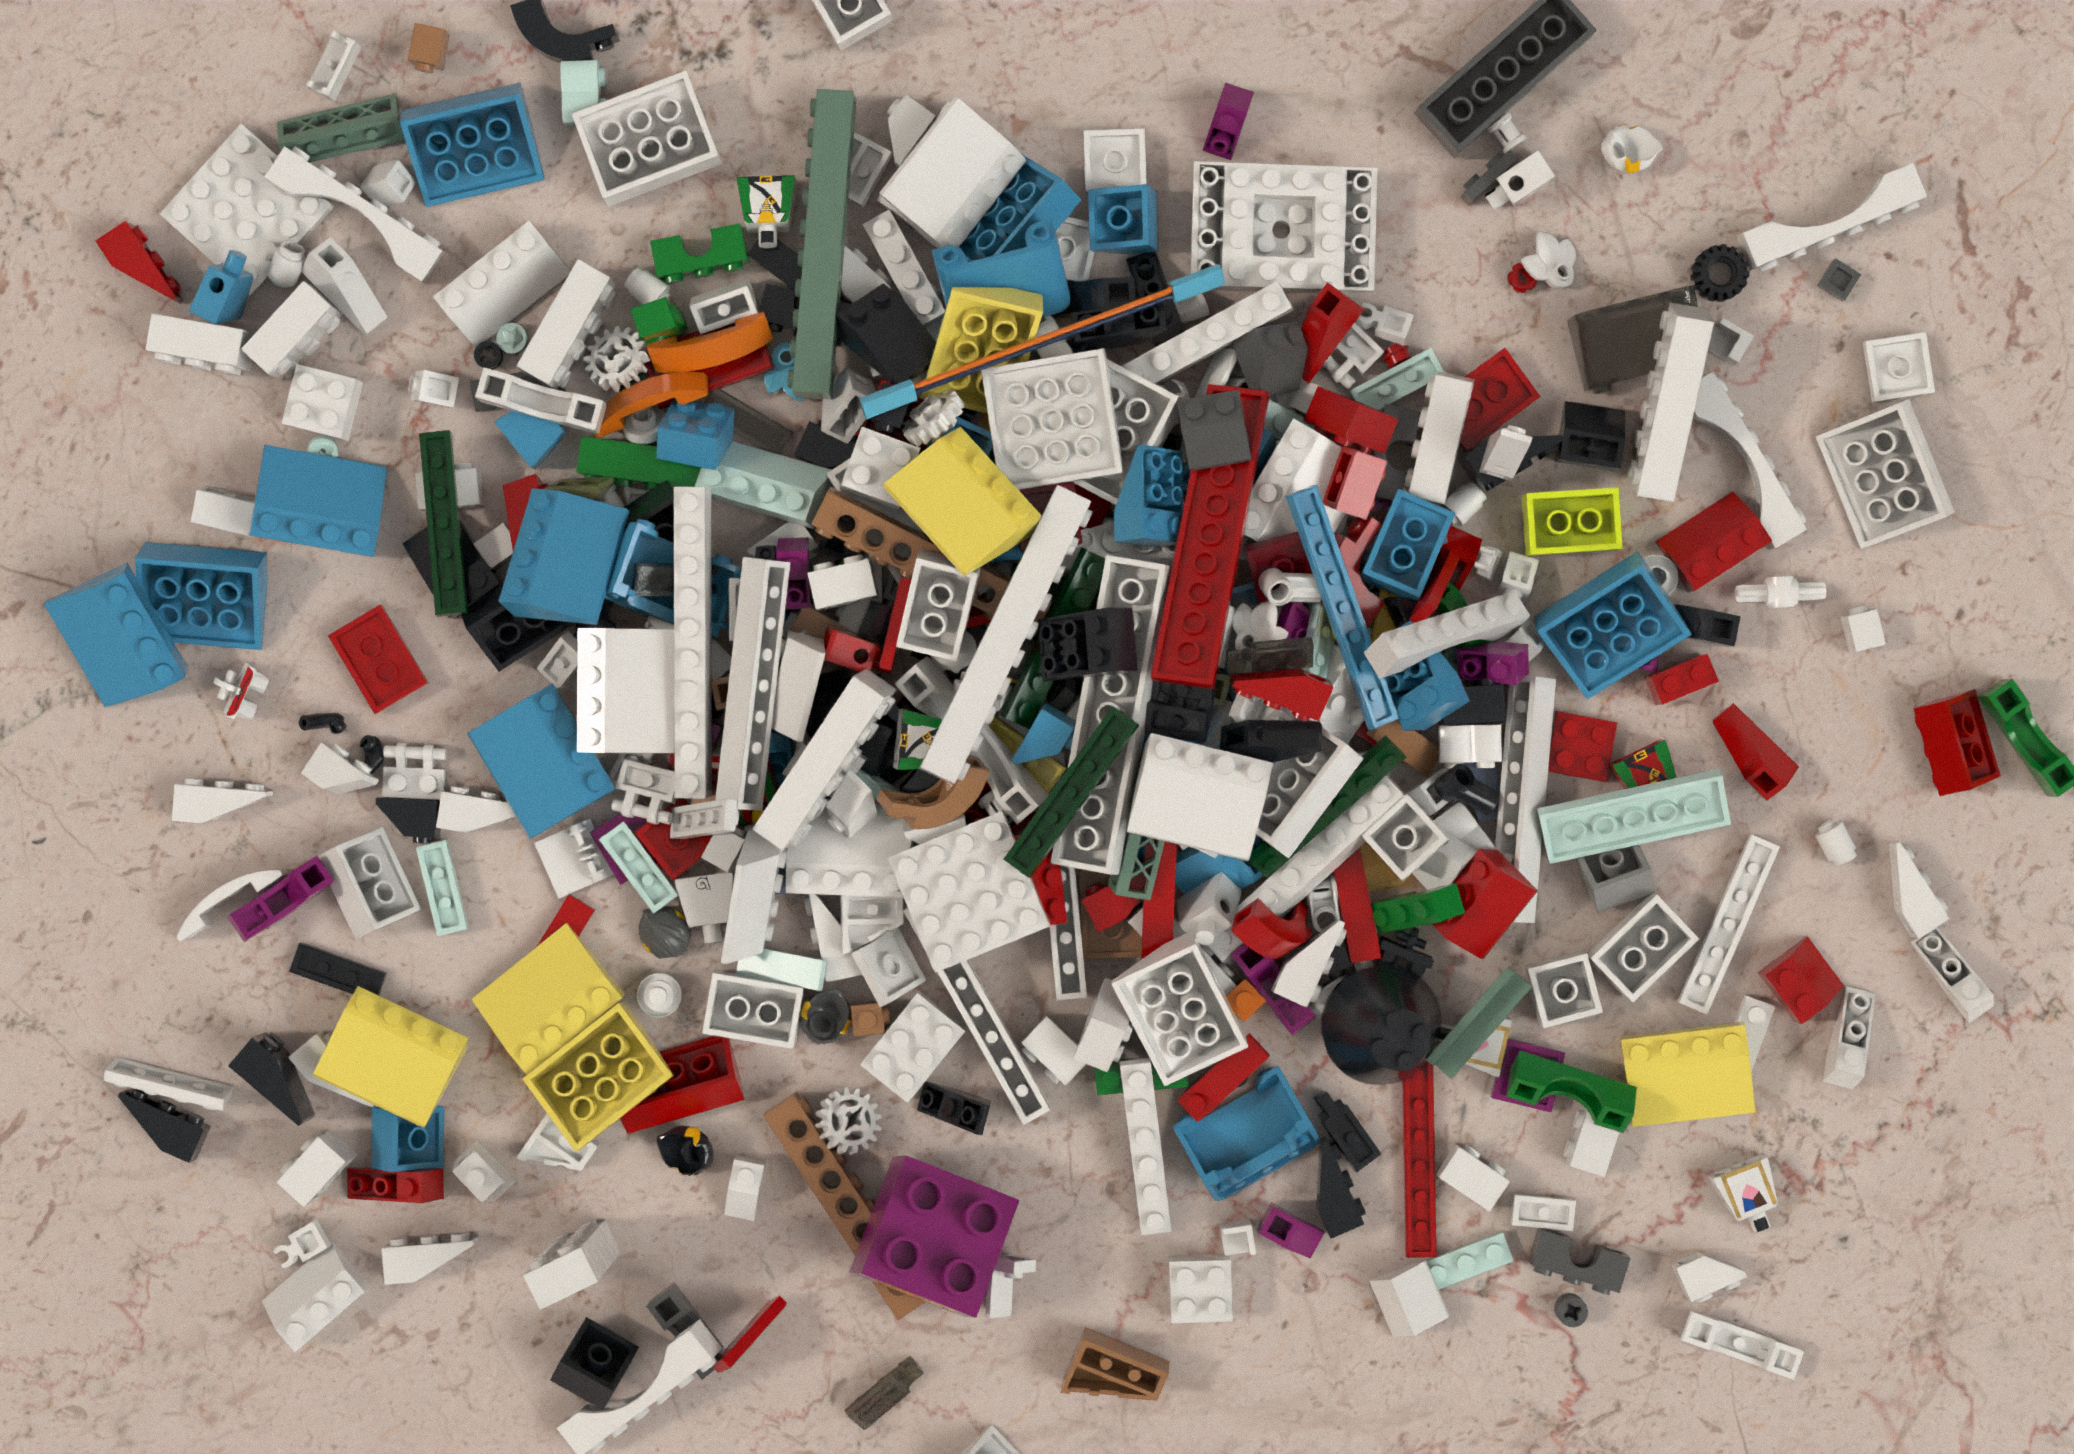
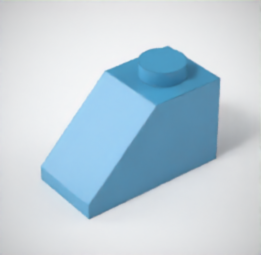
[1011,703,1076,764]

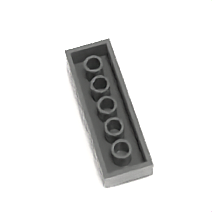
[1414,0,1597,159]

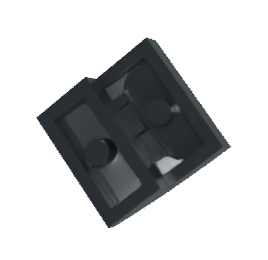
[1145,677,1217,743]

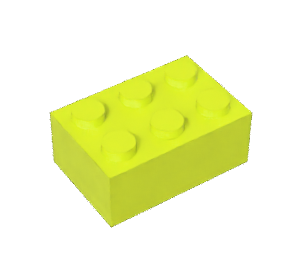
[1521,487,1623,556]

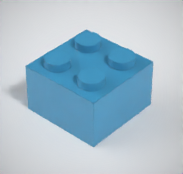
[656,398,735,470]

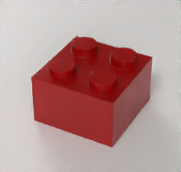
[1304,386,1399,454]

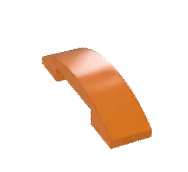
[646,312,773,373]
[595,372,708,438]

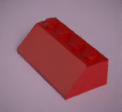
[620,1036,745,1134]

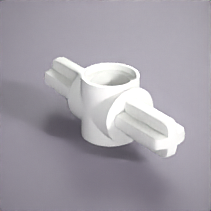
[1734,576,1827,608]

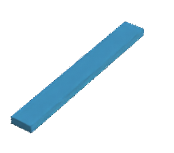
[1285,485,1399,730]

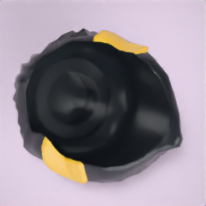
[657,1125,714,1176]

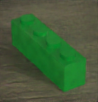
[576,436,701,490]

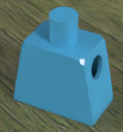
[189,250,253,325]
[495,411,568,469]

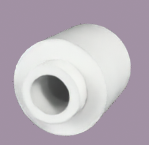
[267,240,306,288]
[624,267,671,304]
[1441,481,1487,526]
[1815,819,1857,867]

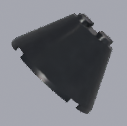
[1321,964,1442,1085]

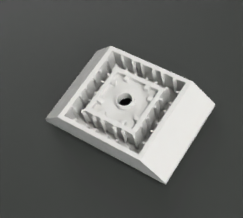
[1190,161,1378,294]

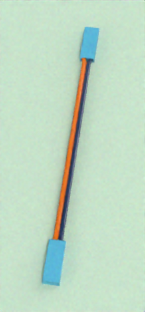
[859,264,1225,419]

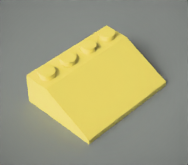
[921,287,1043,413]
[883,427,1042,576]
[471,923,625,1075]
[313,986,469,1128]
[522,1003,674,1152]
[1620,1021,1756,1127]

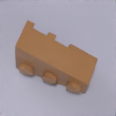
[1060,1327,1170,1401]

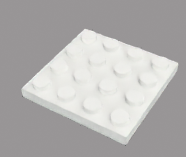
[160,124,334,297]
[981,348,1124,490]
[888,810,1051,973]

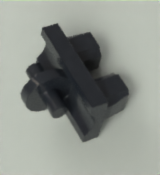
[1377,927,1434,978]

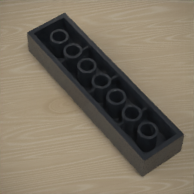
[461,480,674,672]

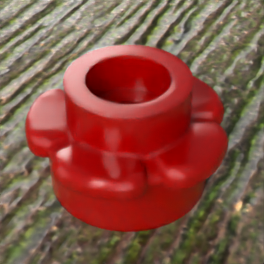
[1507,263,1537,293]
[1382,343,1411,369]

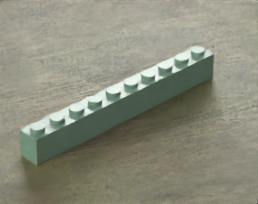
[788,89,857,400]

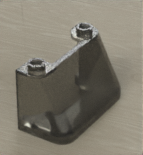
[1567,285,1698,395]

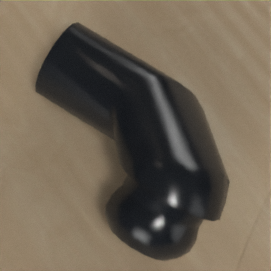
[299,713,347,734]
[360,735,384,775]

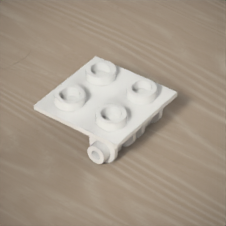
[534,819,614,899]

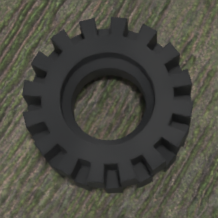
[1690,244,1750,302]

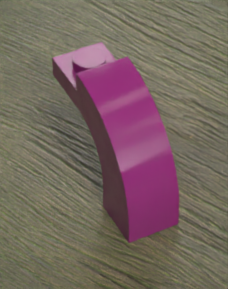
[227,856,334,942]
[1230,943,1316,1036]

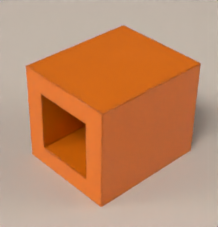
[1226,976,1266,1022]

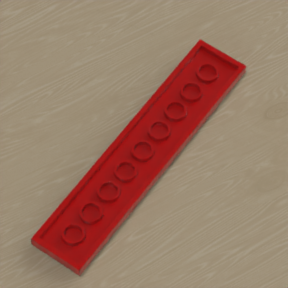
[1150,384,1270,689]

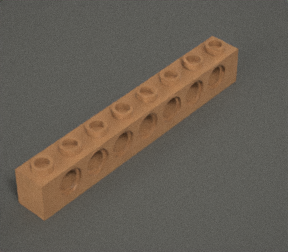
[811,487,1052,636]
[763,1092,925,1320]

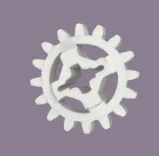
[584,326,651,392]
[902,390,965,447]
[815,1087,882,1155]

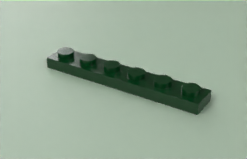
[419,430,468,617]
[1001,547,1105,729]
[1004,706,1139,878]
[1249,735,1407,878]

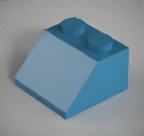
[1088,184,1159,254]
[371,1106,444,1172]

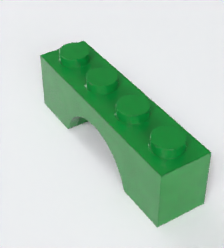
[1978,679,2074,797]
[1506,1051,1637,1133]

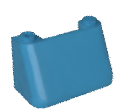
[931,219,1070,317]
[604,519,742,638]
[1172,1066,1320,1201]

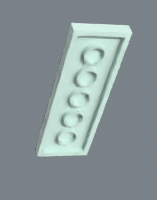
[1537,768,1731,864]

